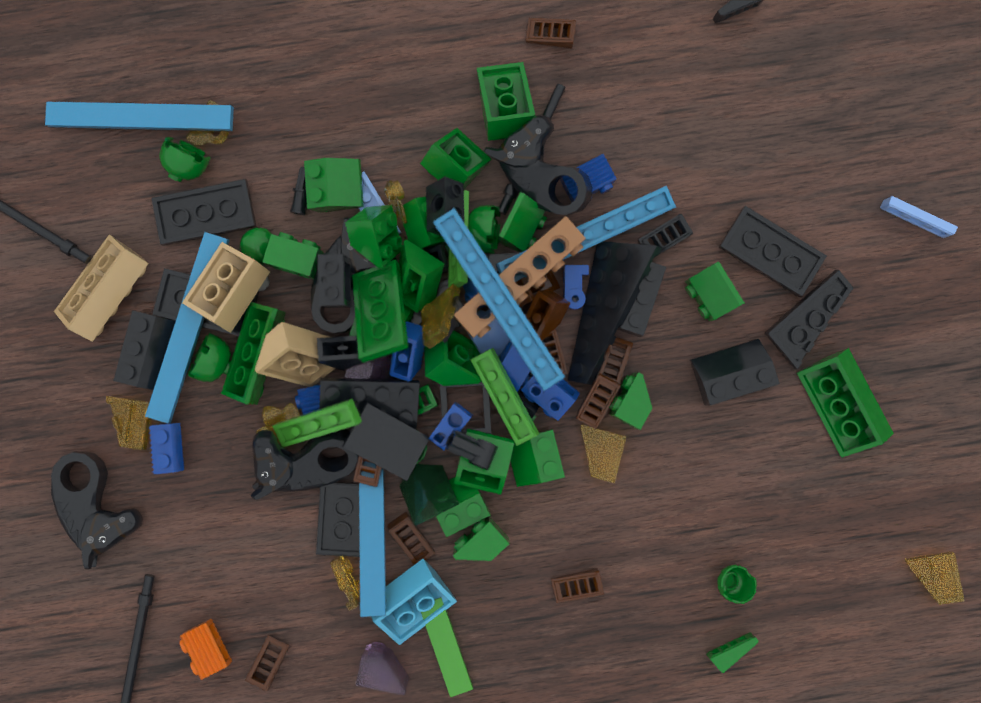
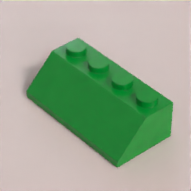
[221,302,286,405]
[797,348,894,458]

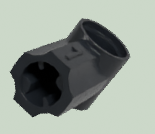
[445,430,498,470]

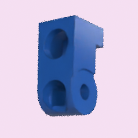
[563,265,589,310]
[429,402,473,451]

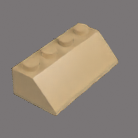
[54,234,149,342]

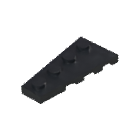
[765,270,853,369]

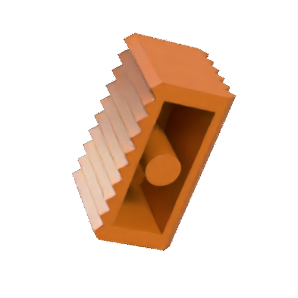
[180,619,232,680]

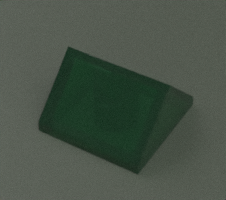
[399,464,459,526]

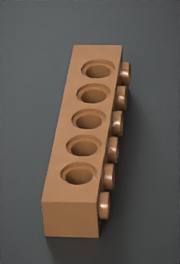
[454,216,586,338]

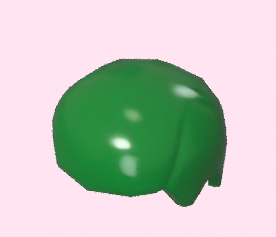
[240,227,272,265]
[717,565,757,604]

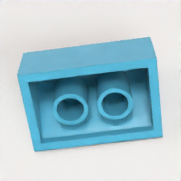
[371,558,457,645]

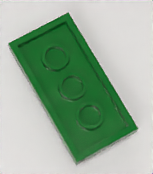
[352,260,408,363]

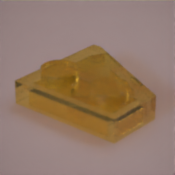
[421,284,460,349]
[106,396,151,450]
[581,425,627,483]
[905,552,965,605]
[330,556,360,611]

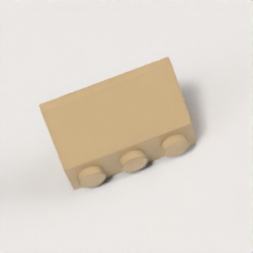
[182,242,270,333]
[255,322,336,387]

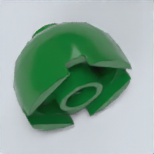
[159,137,210,182]
[468,205,501,254]
[188,332,231,382]

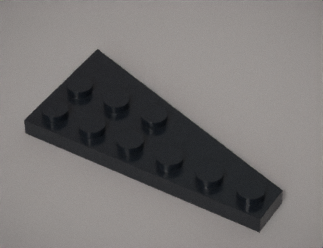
[568,241,662,385]

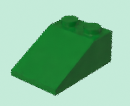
[477,62,536,141]

